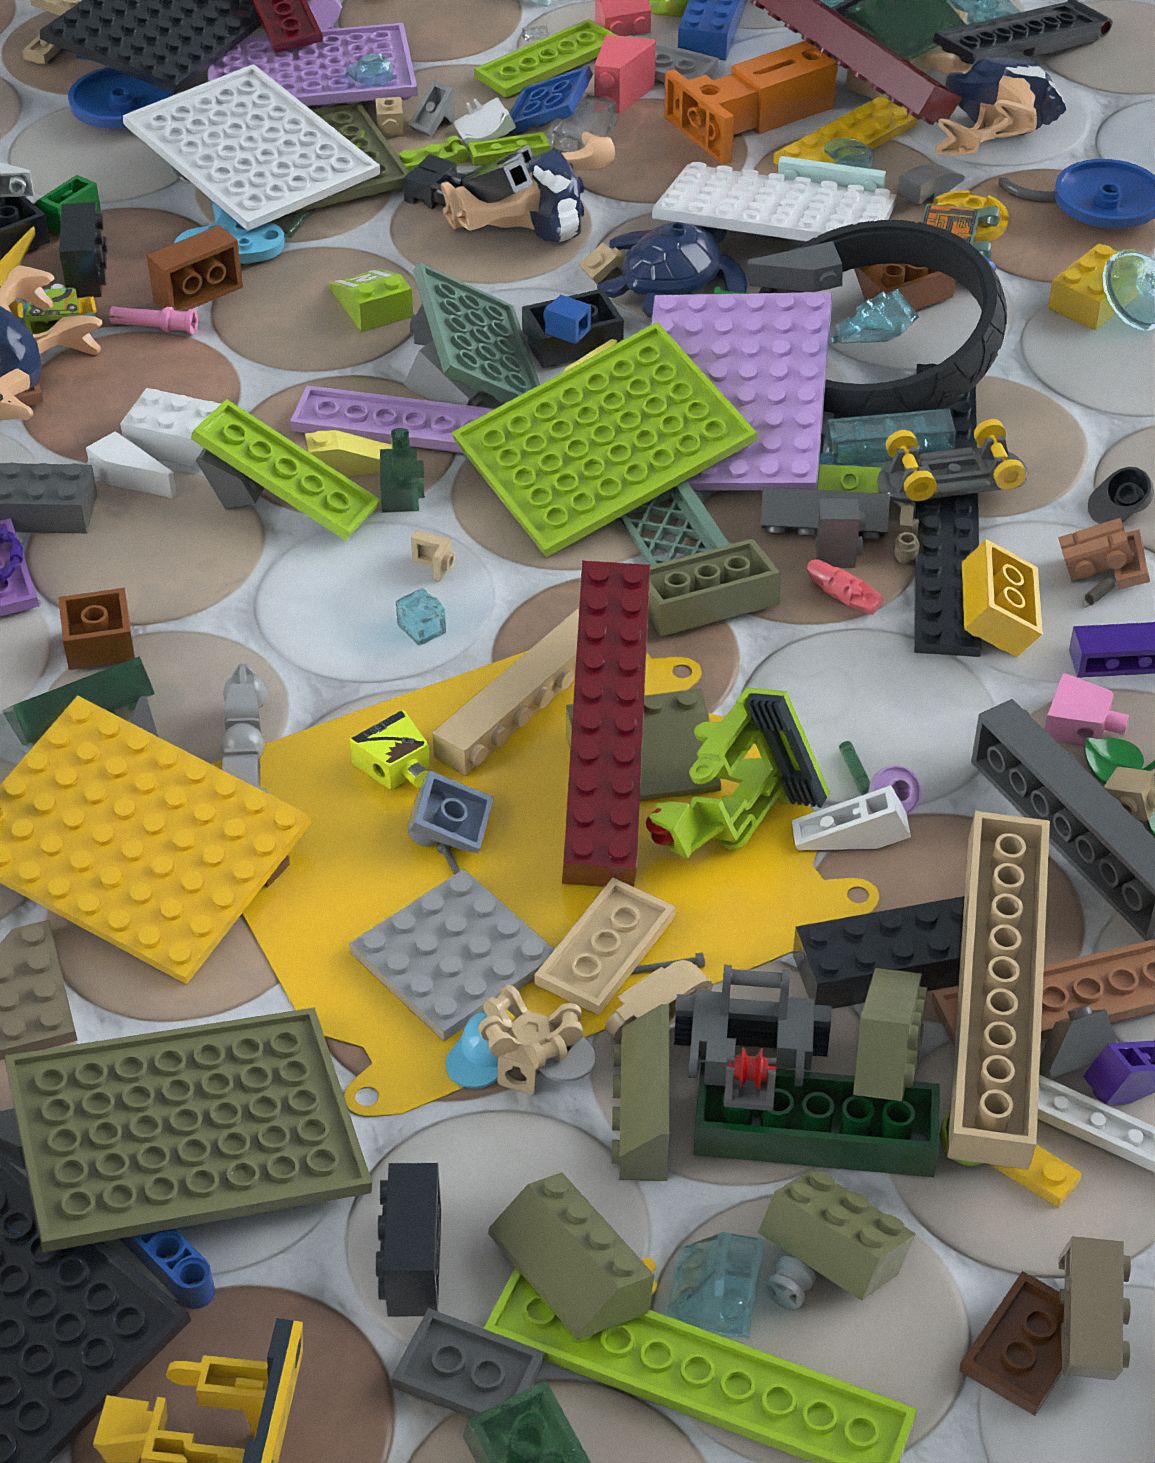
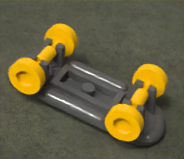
[877,419,1029,502]

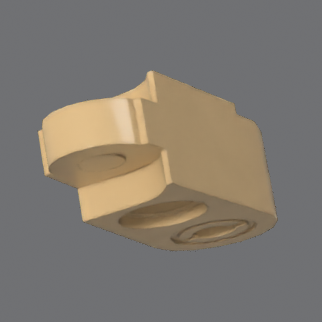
[605,960,713,1042]

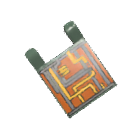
[922,204,1000,259]

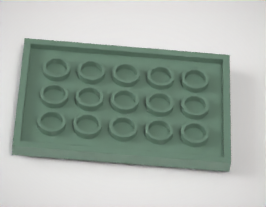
[413,262,540,403]

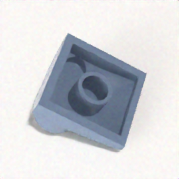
[408,770,494,854]

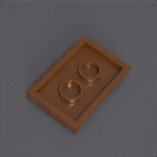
[959,1271,1064,1416]

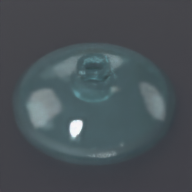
[1103,249,1155,330]

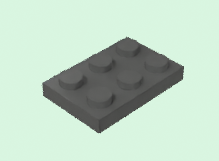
[391,1308,545,1433]

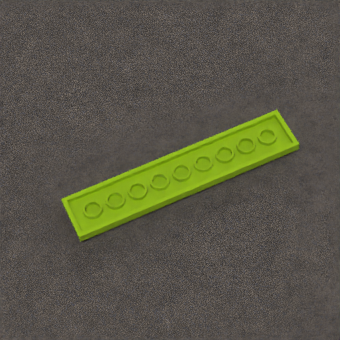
[484,1267,918,1463]

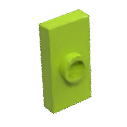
[818,464,881,493]

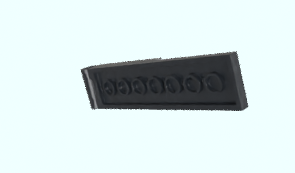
[933,0,1113,64]

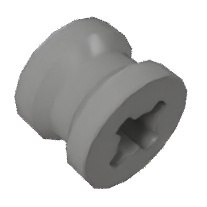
[764,1256,816,1310]

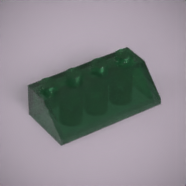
[2,656,155,746]

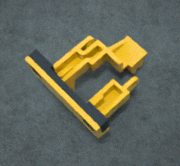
[93,1318,303,1463]

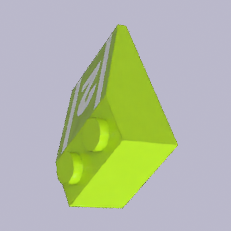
[328,268,413,332]

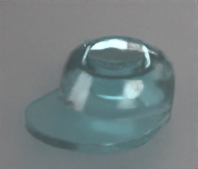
[346,53,394,86]
[824,138,874,169]

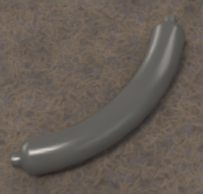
[998,177,1056,202]

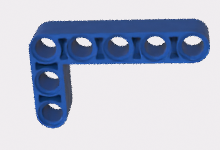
[7,1222,215,1309]

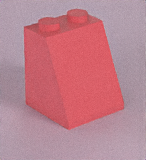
[594,35,656,114]

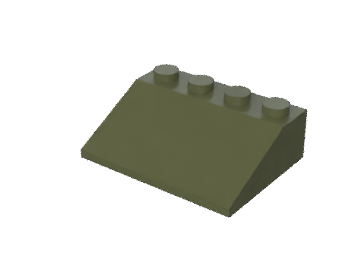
[566,689,721,801]

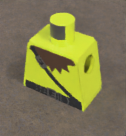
[349,710,430,789]

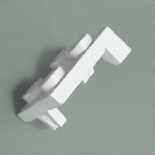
[453,97,516,148]

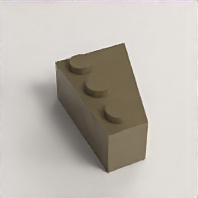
[1058,1236,1131,1380]

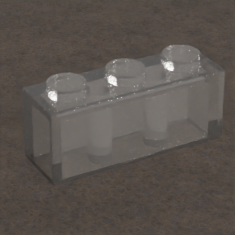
[552,94,618,153]

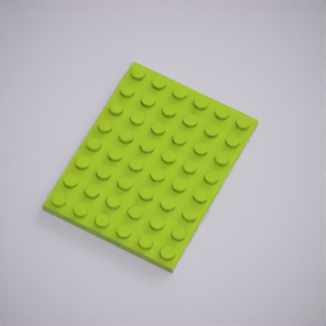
[452,322,758,558]

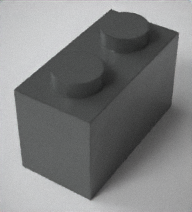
[815,498,865,568]

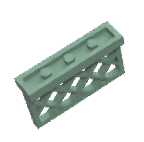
[619,480,730,566]

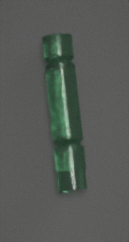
[283,208,316,238]
[839,741,870,795]

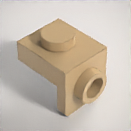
[579,242,624,284]
[411,530,455,581]

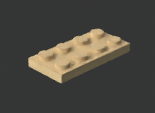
[535,878,676,1015]

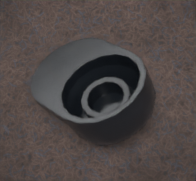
[1088,467,1154,524]

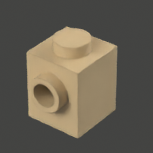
[375,97,404,137]
[1103,767,1155,821]

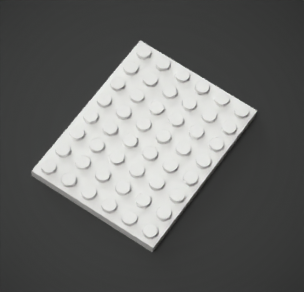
[123,64,380,231]
[652,162,897,241]

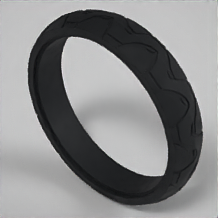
[759,220,1007,428]

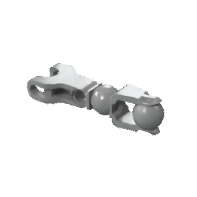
[220,664,271,795]

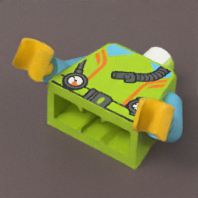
[9,284,97,335]

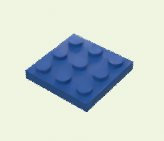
[507,66,593,135]

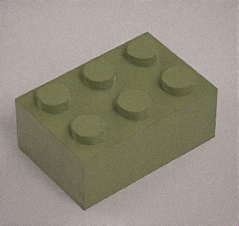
[758,1169,916,1301]

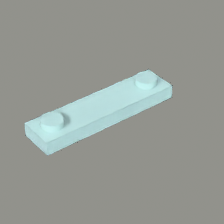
[778,156,886,192]

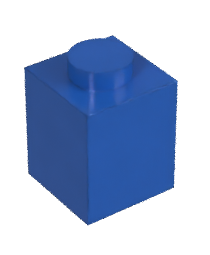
[543,295,591,344]

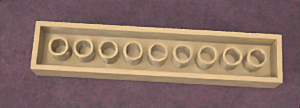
[947,811,1050,1169]

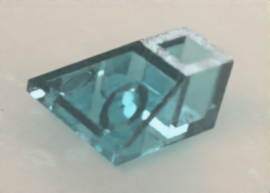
[830,289,919,344]
[666,1232,765,1339]

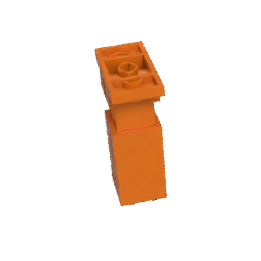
[664,41,838,165]

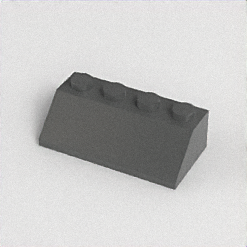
[761,487,890,539]

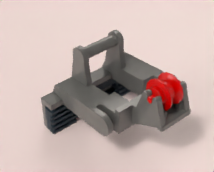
[674,964,832,1111]

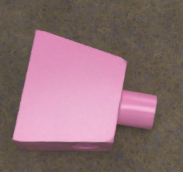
[1045,673,1130,746]

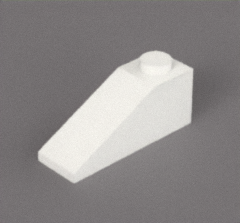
[86,431,177,498]
[792,785,911,850]

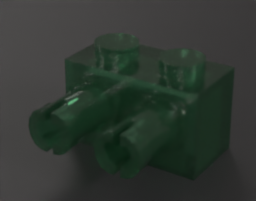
[380,428,425,513]

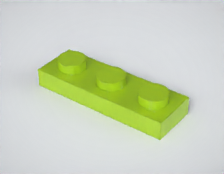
[468,132,550,166]

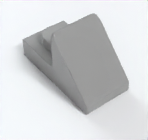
[408,80,455,138]

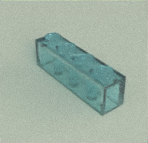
[828,408,956,465]

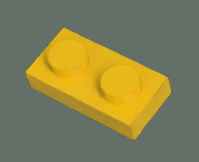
[990,1144,1082,1208]

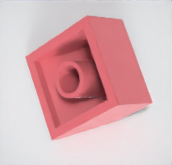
[595,0,651,37]

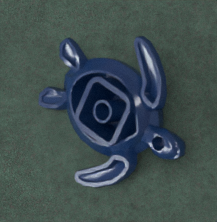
[597,222,748,318]

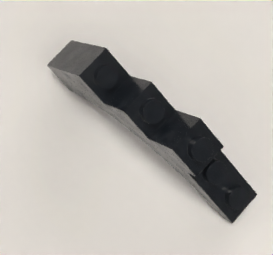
[461,145,534,203]

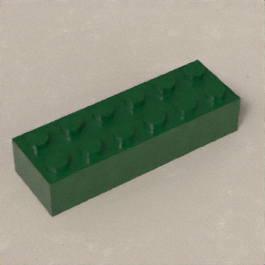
[693,1062,940,1177]

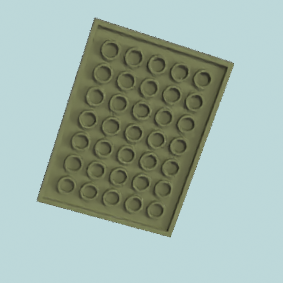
[5,1007,372,1252]

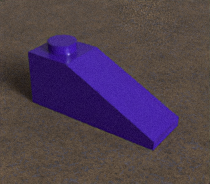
[1083,1040,1155,1105]

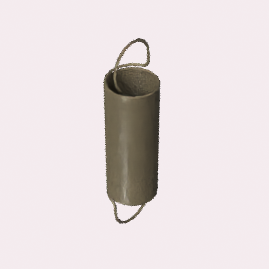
[1083,575,1116,607]

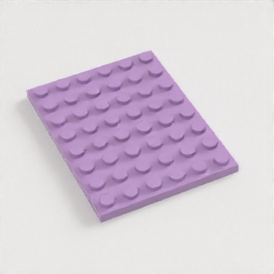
[208,23,418,107]
[651,292,832,490]

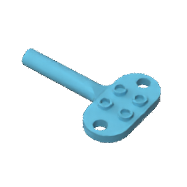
[175,200,285,264]

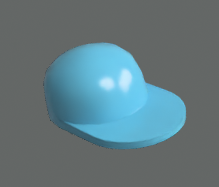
[446,1011,512,1089]

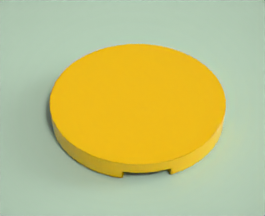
[932,190,1009,243]

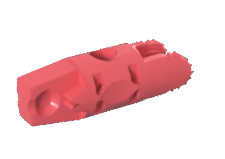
[807,559,883,615]

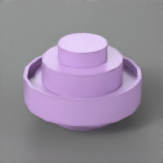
[869,765,922,815]

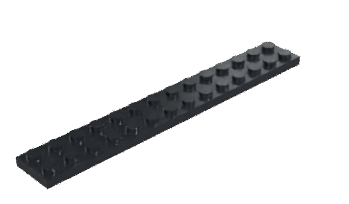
[914,363,982,657]

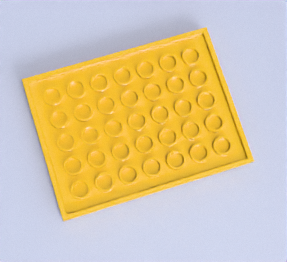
[0,696,311,985]

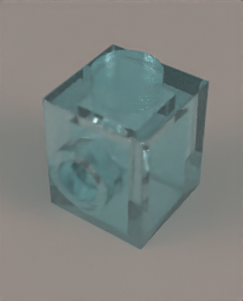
[395,588,446,646]

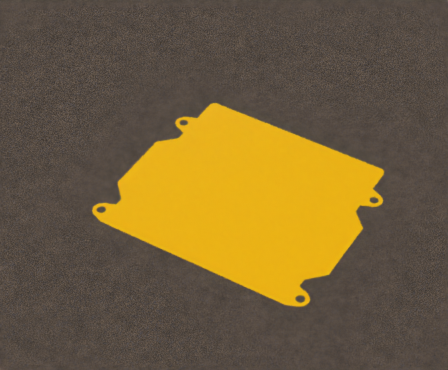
[212,650,880,1117]

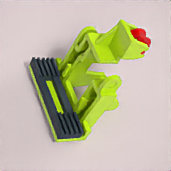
[645,687,830,859]

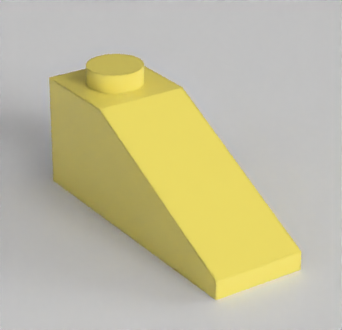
[305,430,402,477]

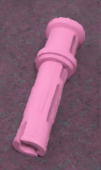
[109,306,198,335]

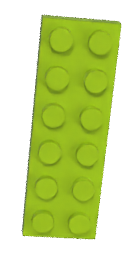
[474,19,617,98]
[190,399,380,541]

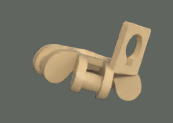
[478,984,583,1095]

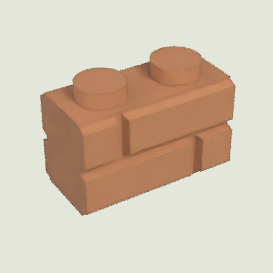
[1058,518,1134,581]

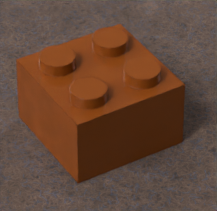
[58,588,136,670]

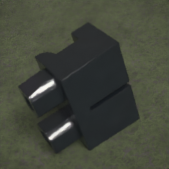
[403,154,465,209]

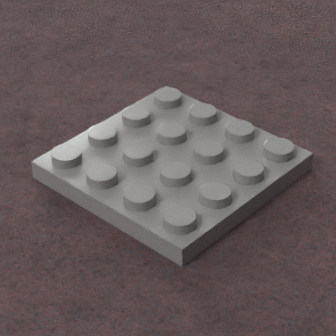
[349,869,555,1041]

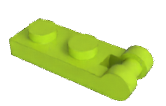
[397,136,469,172]

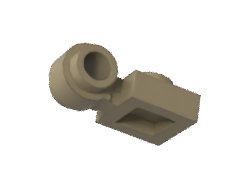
[893,504,920,564]

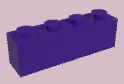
[1069,622,1155,678]

